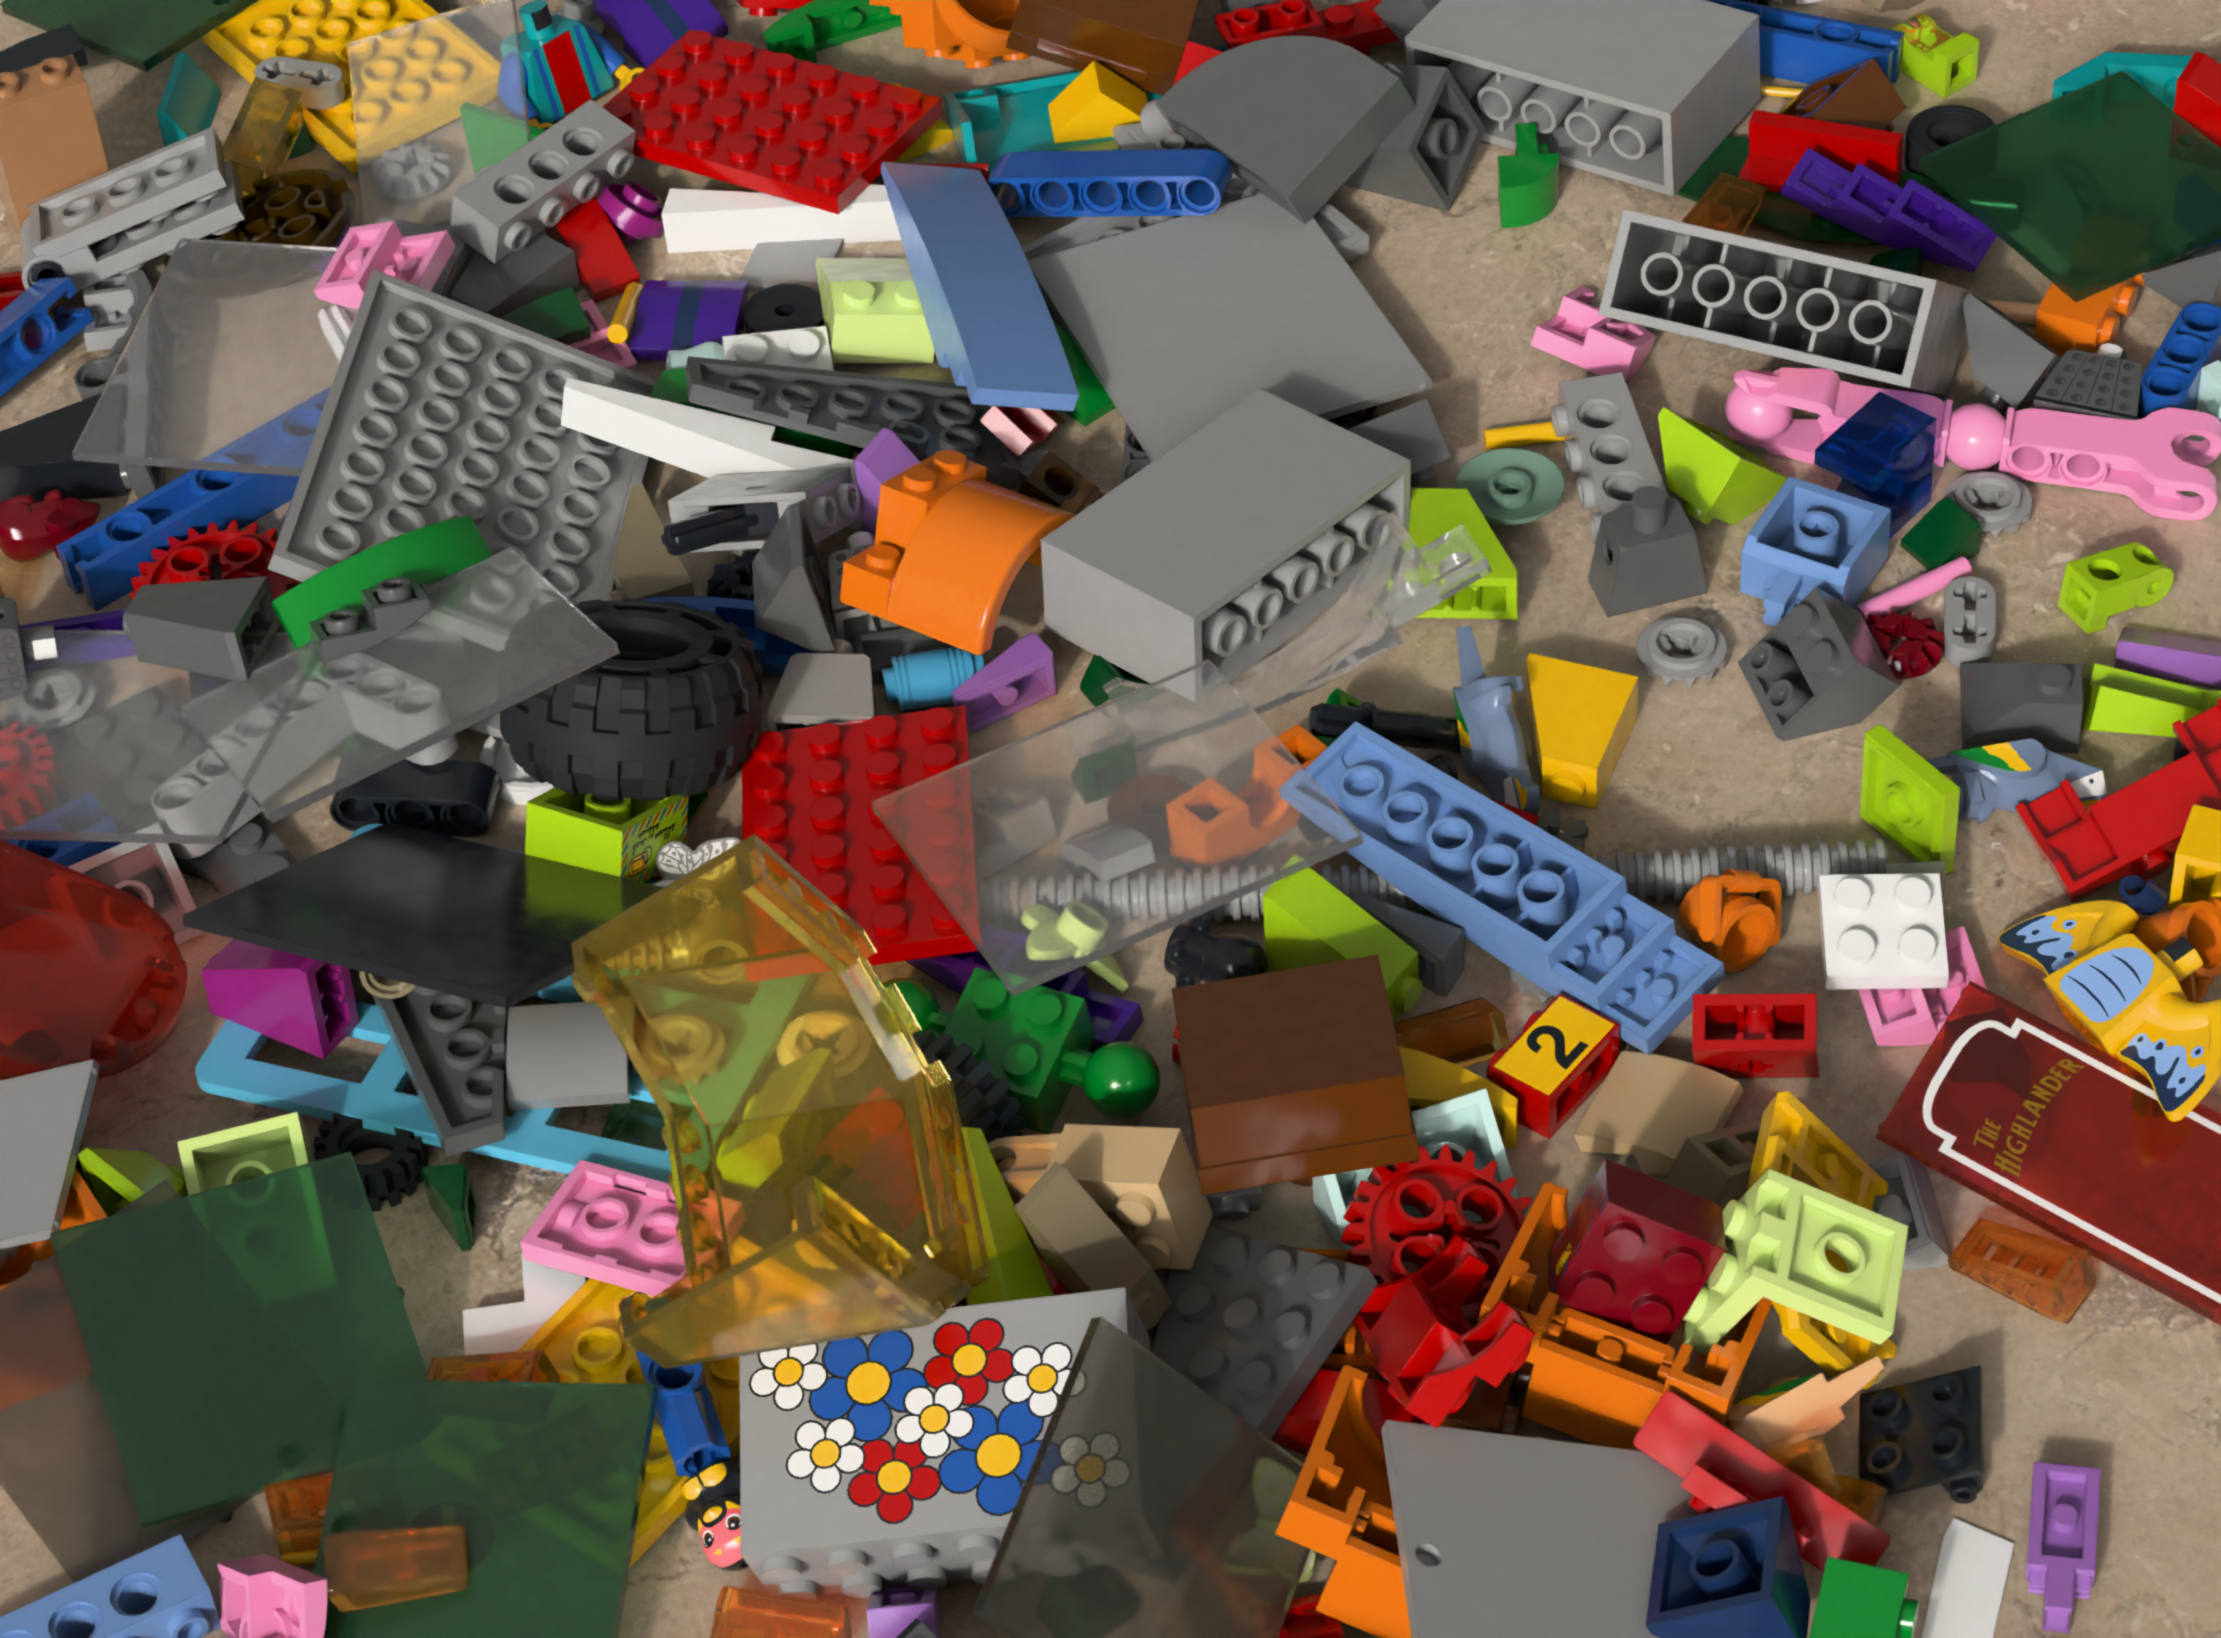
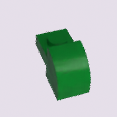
[1498,123,1559,228]

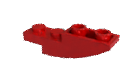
[1214,0,1400,58]

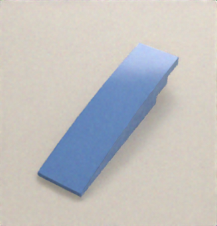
[880,161,1079,411]
[1279,721,1725,1055]

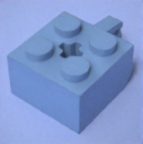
[1740,476,1891,627]

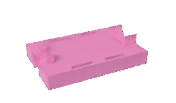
[520,1159,746,1306]

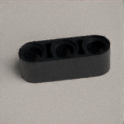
[330,756,502,837]

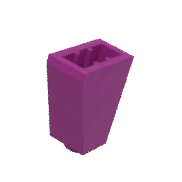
[201,939,360,1059]

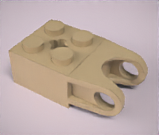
[988,1124,1213,1270]

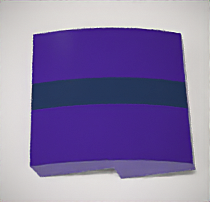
[592,0,729,69]
[630,280,749,361]

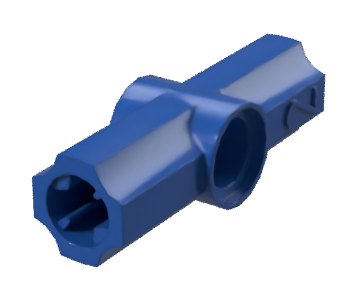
[626,1299,731,1478]

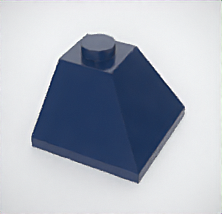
[1646,1496,1811,1638]

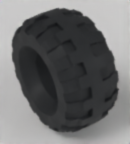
[500,598,763,802]

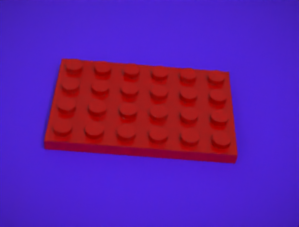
[603,29,943,215]
[742,705,983,983]

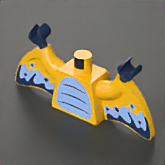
[1998,875,2221,1122]

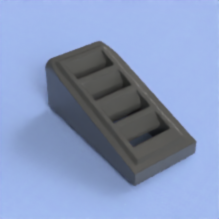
[1352,893,1464,997]

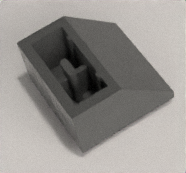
[1738,587,1900,741]

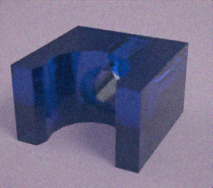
[1814,391,1937,539]

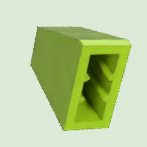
[1405,488,1518,620]
[1262,859,1423,1024]

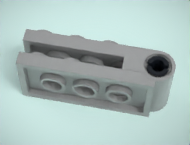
[20,126,245,298]

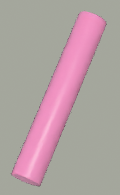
[1854,556,1972,623]

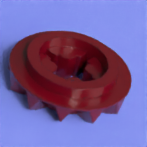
[1866,608,1944,679]

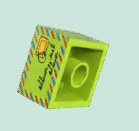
[525,787,688,882]

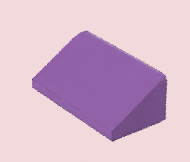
[2114,627,2221,688]

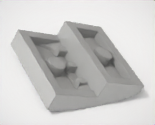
[506,999,631,1111]

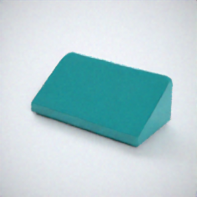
[156,53,221,147]

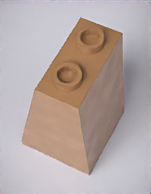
[0,54,109,237]

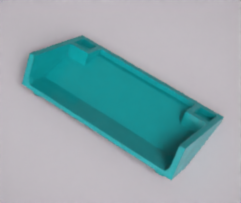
[943,45,1227,174]

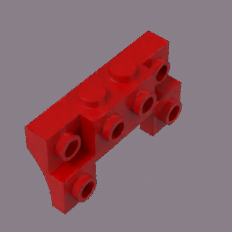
[2015,698,2221,903]
[1353,1233,1535,1429]

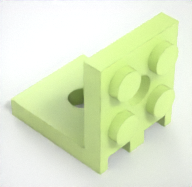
[1682,1169,1908,1356]

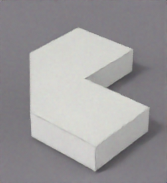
[462,1253,587,1372]

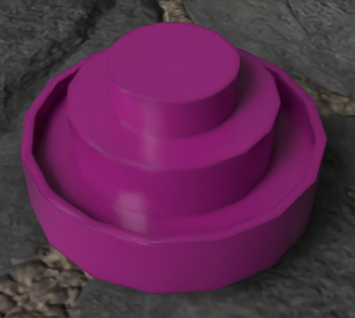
[598,181,665,243]

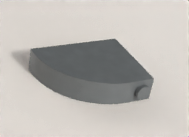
[1155,35,1416,224]

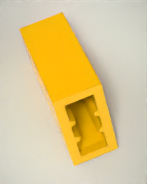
[1526,653,1638,809]

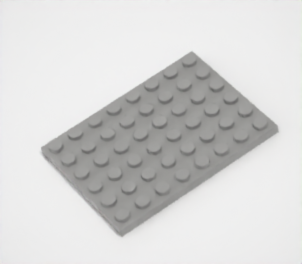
[268,269,657,658]

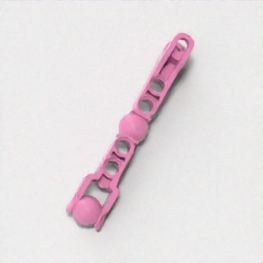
[1725,367,2221,521]

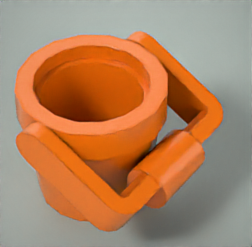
[1678,869,1782,973]
[2131,898,2221,1003]

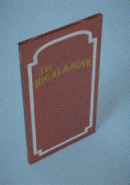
[1876,981,2221,1326]

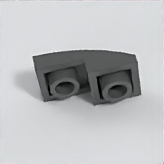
[308,577,430,662]

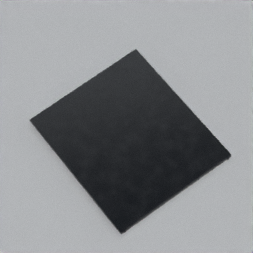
[183,822,701,1008]

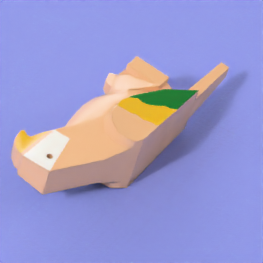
[1725,1356,1884,1466]

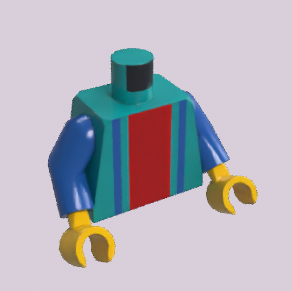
[498,0,645,130]

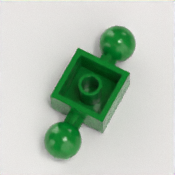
[864,967,1160,1134]

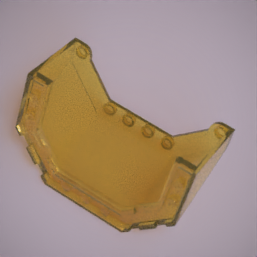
[571,834,991,1369]

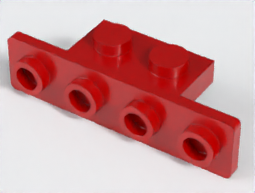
[1633,1390,1891,1573]

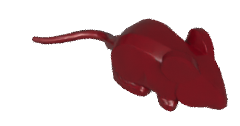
[0,490,101,563]

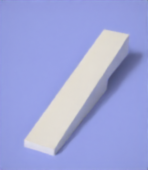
[662,184,901,253]
[561,378,863,532]

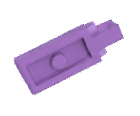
[2025,1461,2101,1633]

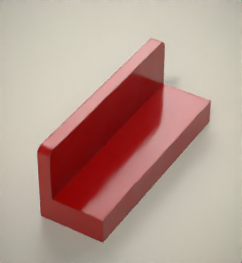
[1738,110,1903,194]

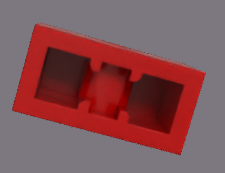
[1692,993,1820,1078]

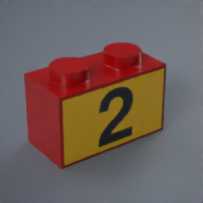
[1486,993,1620,1140]

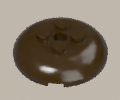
[164,169,355,304]

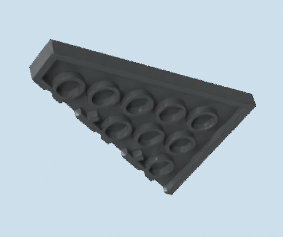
[1125,1225,1378,1586]

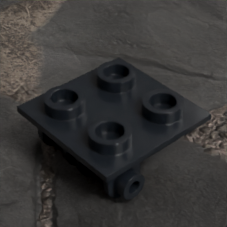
[1858,1365,1984,1504]

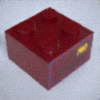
[1547,1158,1726,1345]

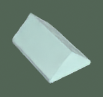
[1312,1088,1519,1250]

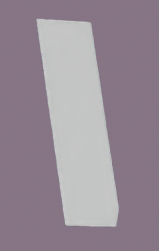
[1922,1518,2015,1638]

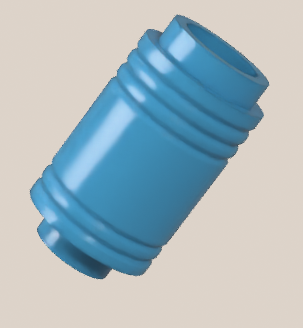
[882,647,984,712]

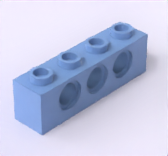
[0,1534,221,1638]

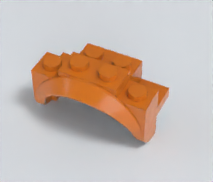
[869,0,1030,69]

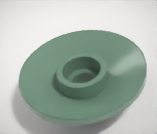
[1455,448,1565,525]

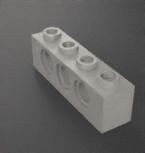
[450,99,636,264]
[1551,372,1669,545]

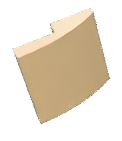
[1573,1051,1743,1175]

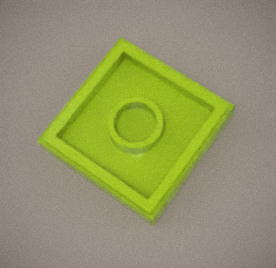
[1859,724,1960,875]

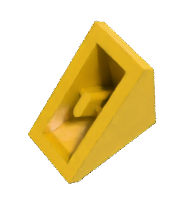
[1048,61,1148,144]

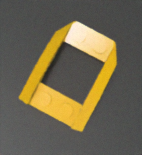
[1747,1091,1897,1389]

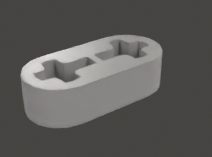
[254,57,346,110]
[1943,576,1996,668]

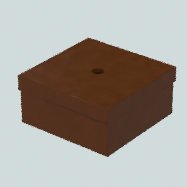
[1006,0,1200,96]
[1171,955,1420,1195]

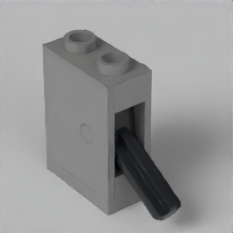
[661,467,860,557]

